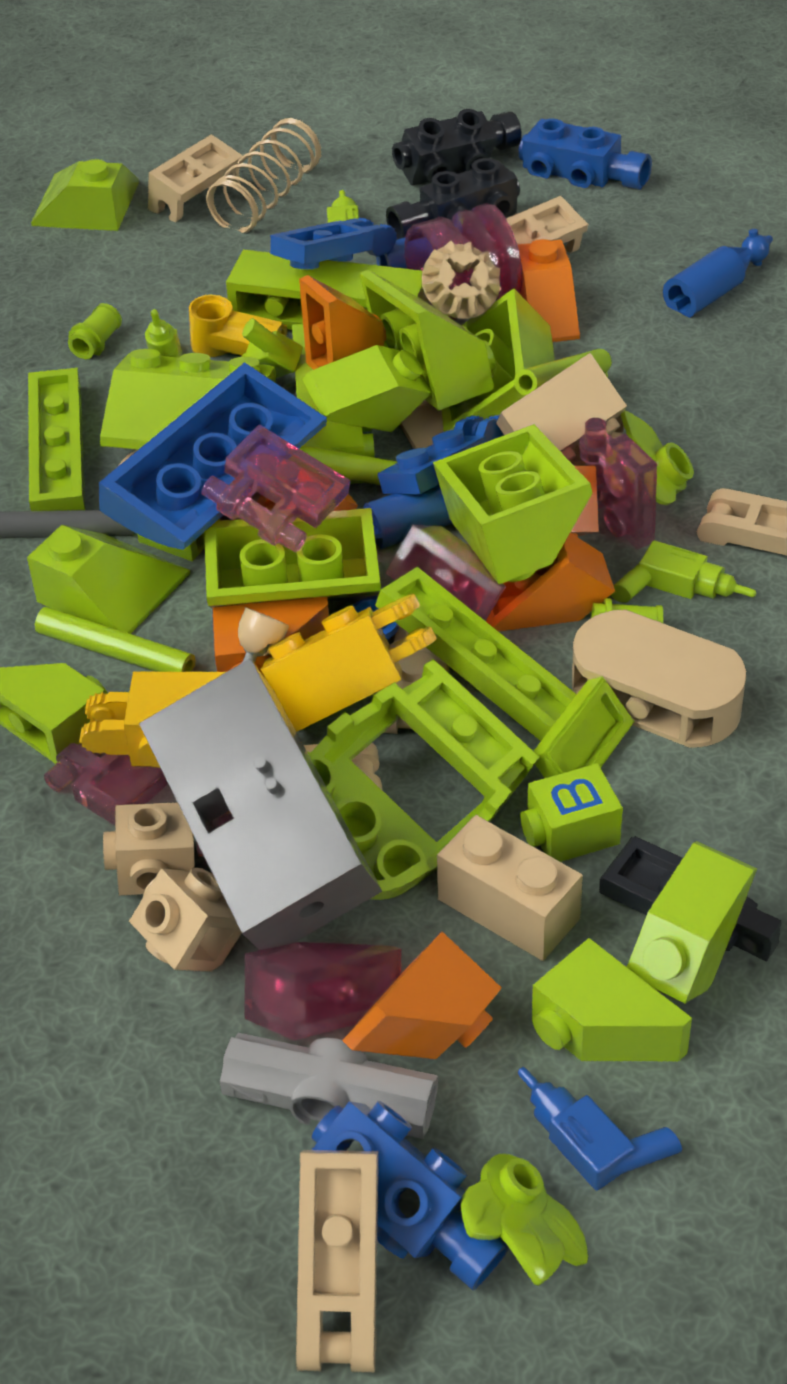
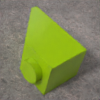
[301,345,432,432]
[0,663,108,767]
[627,841,757,1003]
[532,938,692,1061]

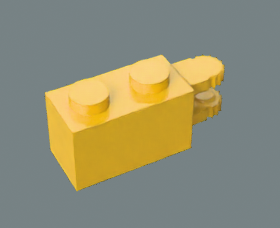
[261,594,437,732]
[79,671,226,768]

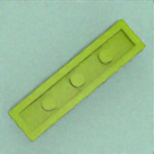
[28,367,85,511]
[375,567,577,741]

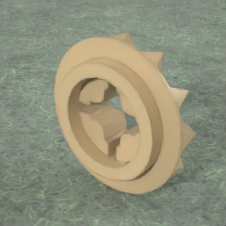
[422,241,501,319]

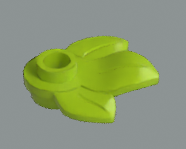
[611,410,694,505]
[461,1153,588,1286]

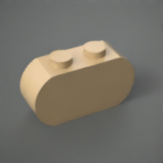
[572,610,746,748]

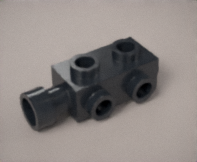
[392,109,522,186]
[386,158,520,240]

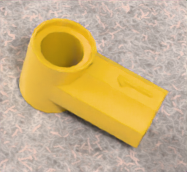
[189,294,287,357]

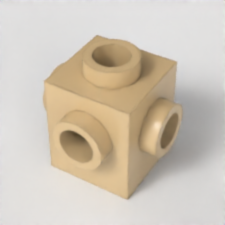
[103,803,195,895]
[129,868,242,972]

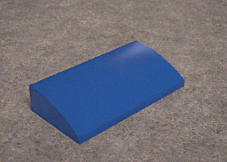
[99,362,327,550]

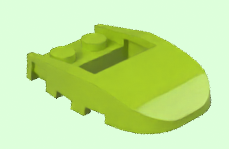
[307,659,539,900]

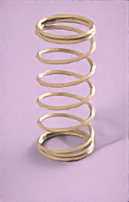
[206,118,321,233]

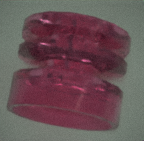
[405,203,522,320]

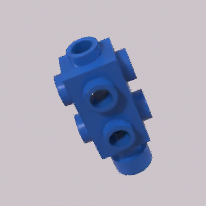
[519,119,652,190]
[312,1101,509,1291]

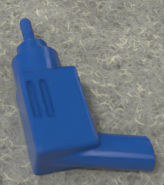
[518,1067,682,1190]

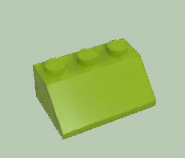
[360,270,495,411]
[442,289,555,432]
[100,349,276,450]
[433,424,593,585]
[204,508,381,609]

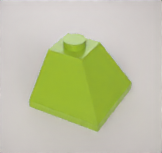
[31,159,139,231]
[27,525,190,634]

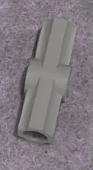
[220,1033,438,1139]

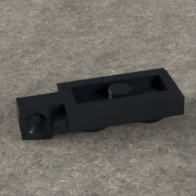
[599,836,782,962]

